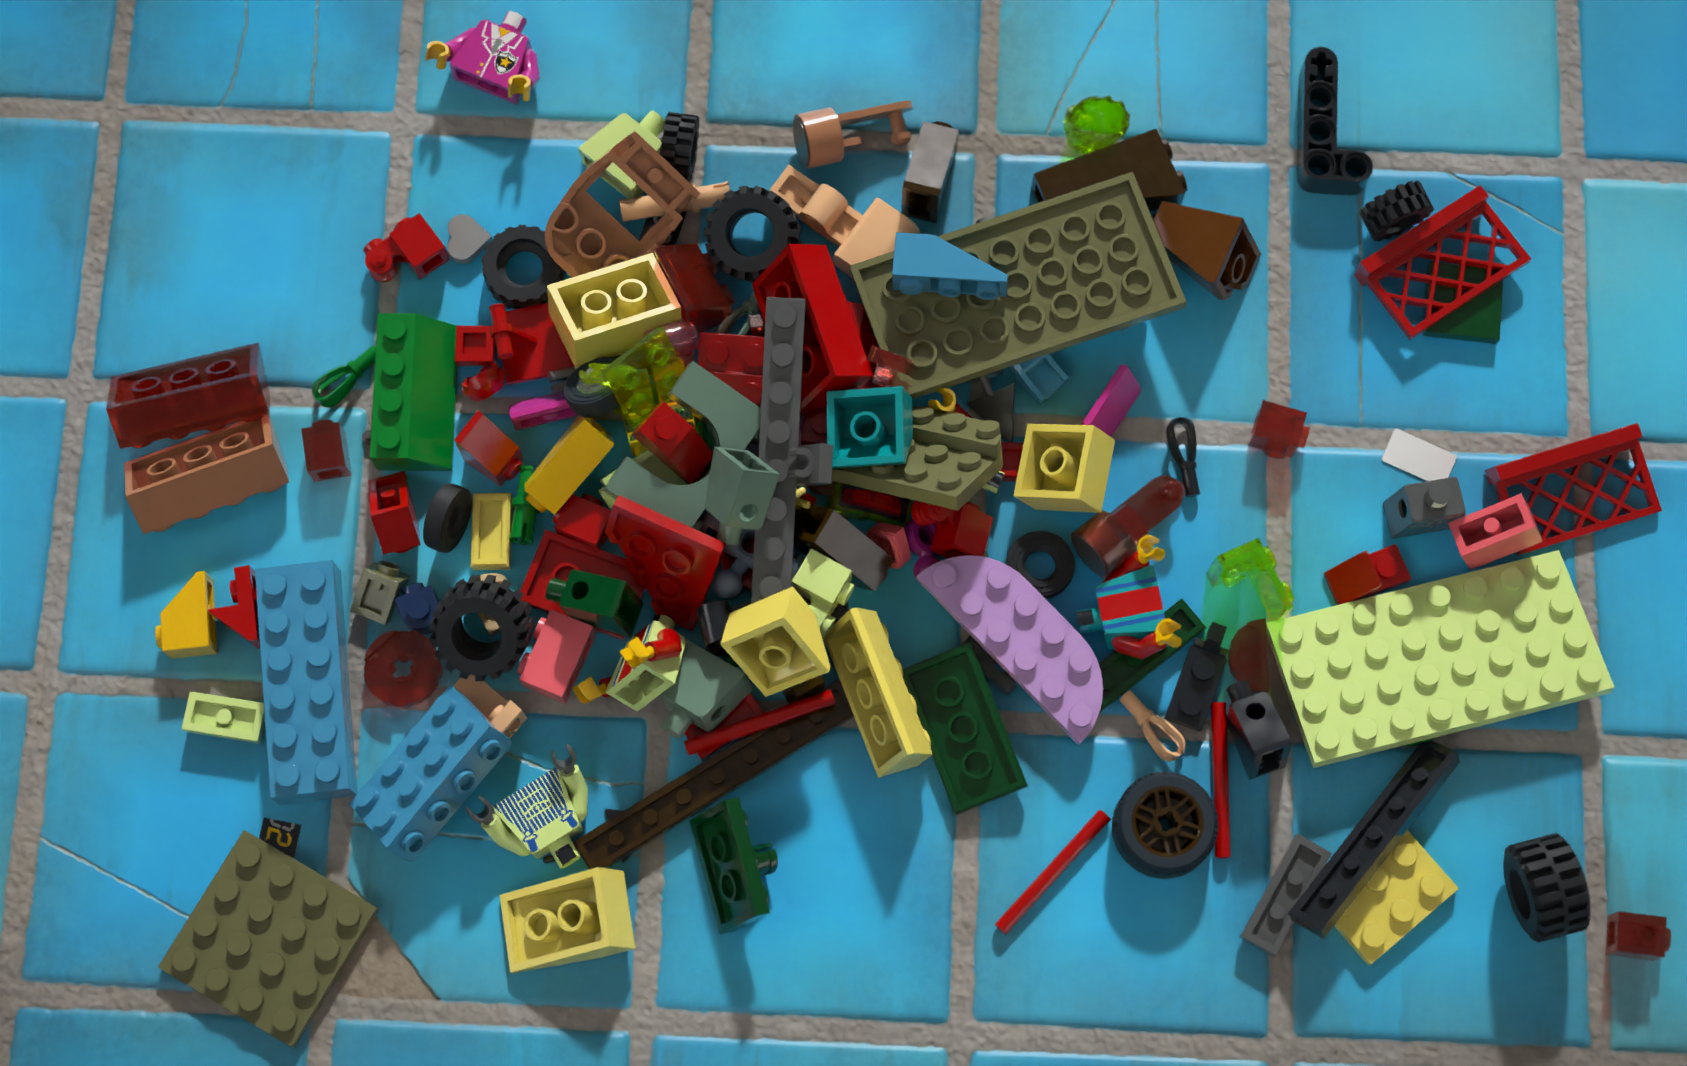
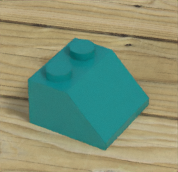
[827,386,913,469]

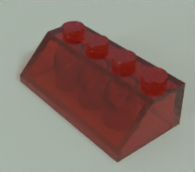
[106,342,270,449]

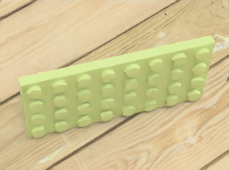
[1265,550,1615,768]

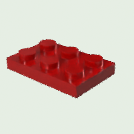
[520,529,646,641]

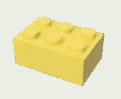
[547,253,681,369]

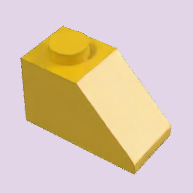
[155,571,218,659]

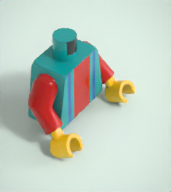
[1076,535,1182,659]

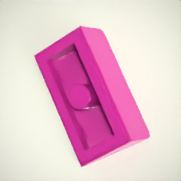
[1082,364,1141,437]
[509,392,577,431]

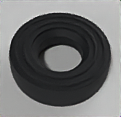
[423,483,472,553]
[1006,531,1075,599]

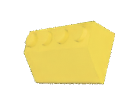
[824,607,933,778]

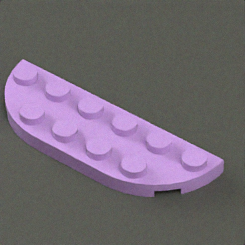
[916,555,1103,745]

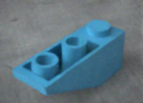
[892,232,1008,300]

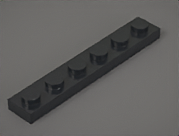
[1288,740,1460,939]

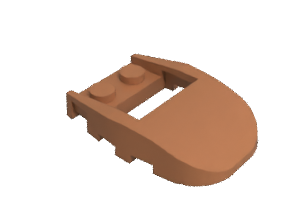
[545,131,700,278]

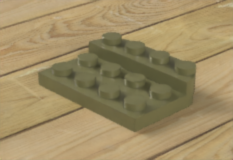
[832,405,1003,510]

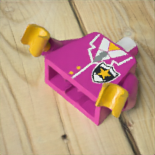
[424,11,540,105]

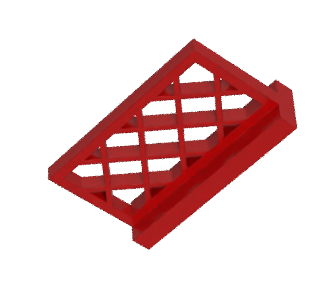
[1354,185,1531,340]
[1485,423,1662,555]

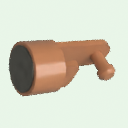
[793,101,913,169]

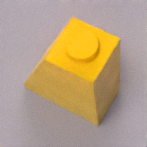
[524,415,614,515]

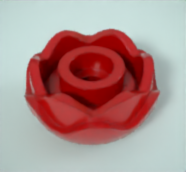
[460,362,505,402]

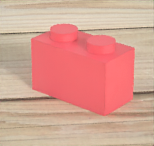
[1448,493,1543,570]
[517,609,597,704]

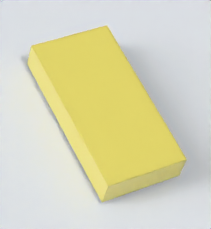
[471,493,512,570]

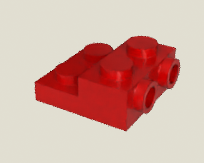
[698,332,765,408]

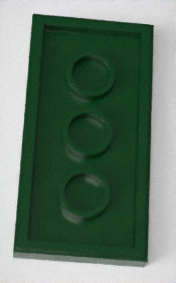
[903,642,1029,816]

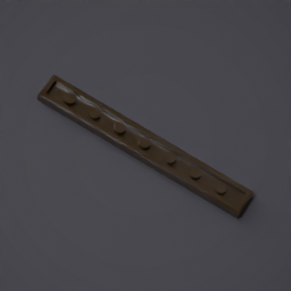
[573,679,854,869]

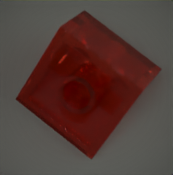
[654,243,735,338]

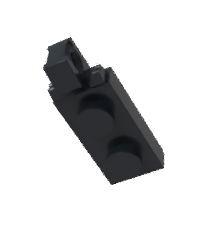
[1164,622,1228,732]

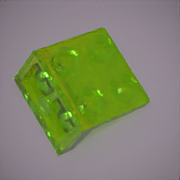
[1206,538,1294,624]

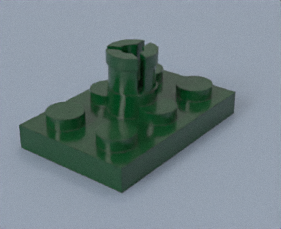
[690,797,778,934]

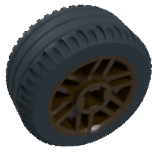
[1112,772,1218,879]

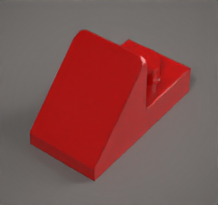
[1324,544,1411,605]
[208,565,260,649]

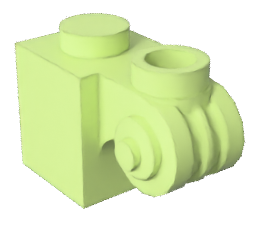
[792,549,855,639]

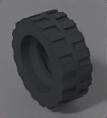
[482,225,566,309]

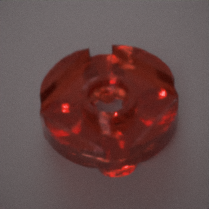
[363,630,443,709]

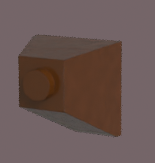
[1152,201,1261,301]

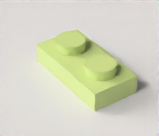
[182,691,265,744]

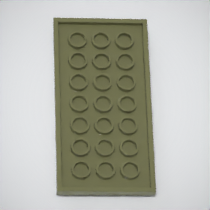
[849,172,1187,399]

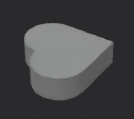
[447,214,493,264]

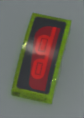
[830,482,912,527]

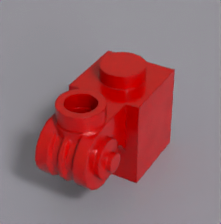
[363,213,450,283]
[911,501,993,559]

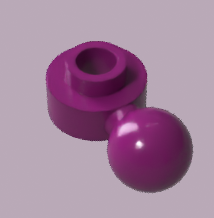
[904,519,940,579]

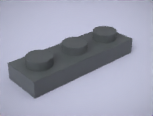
[1239,833,1332,957]

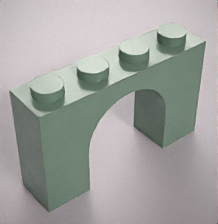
[602,361,761,531]

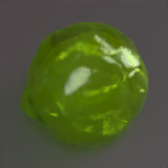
[1063,96,1130,154]

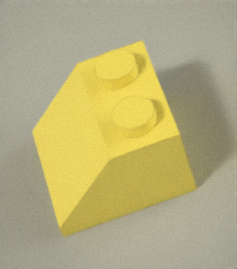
[720,587,830,697]

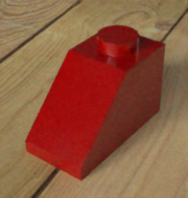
[631,401,713,485]
[454,410,523,487]
[368,471,421,555]

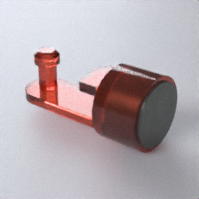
[1071,476,1185,578]

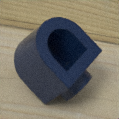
[394,583,439,635]

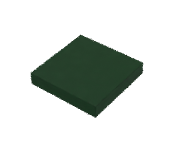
[1422,262,1503,344]

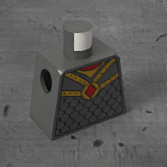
[1383,477,1466,539]

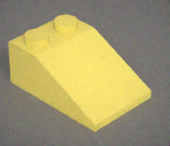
[500,867,635,973]

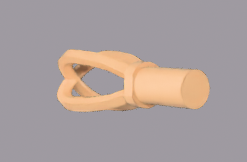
[1119,690,1186,762]

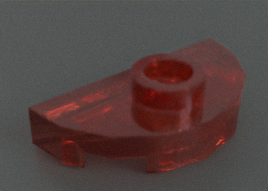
[1227,618,1269,694]

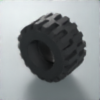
[703,186,802,282]
[429,574,534,681]
[1503,833,1591,942]

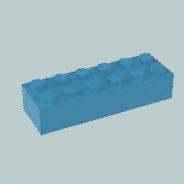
[255,560,358,805]

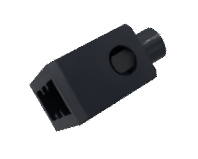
[1226,680,1293,780]

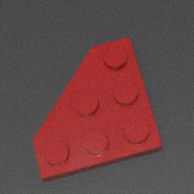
[605,495,726,631]

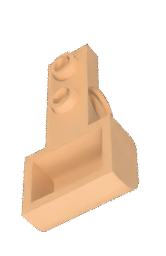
[769,165,920,277]

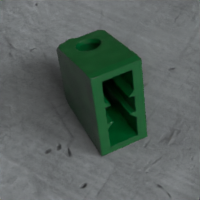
[545,569,643,638]

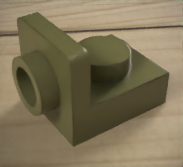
[350,561,410,625]

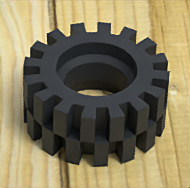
[660,112,700,182]
[1360,181,1434,241]

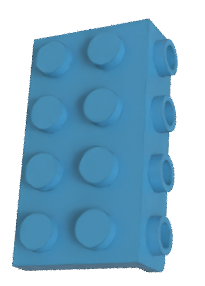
[349,684,512,862]

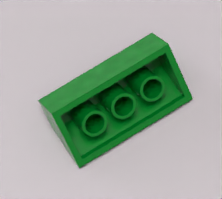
[370,313,458,471]

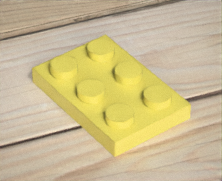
[1334,830,1459,966]

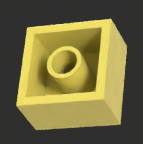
[1013,424,1115,513]

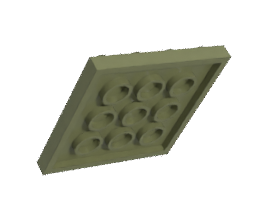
[158,830,379,1048]

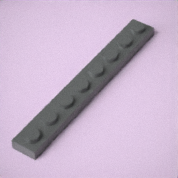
[751,297,806,604]

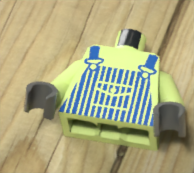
[466,744,588,869]

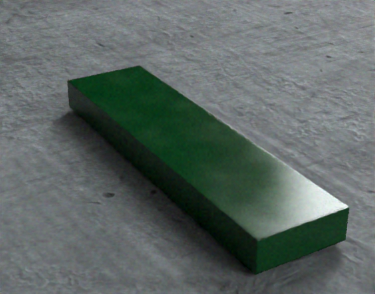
[1099,599,1207,714]

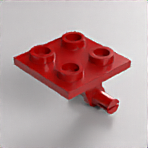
[489,303,575,385]

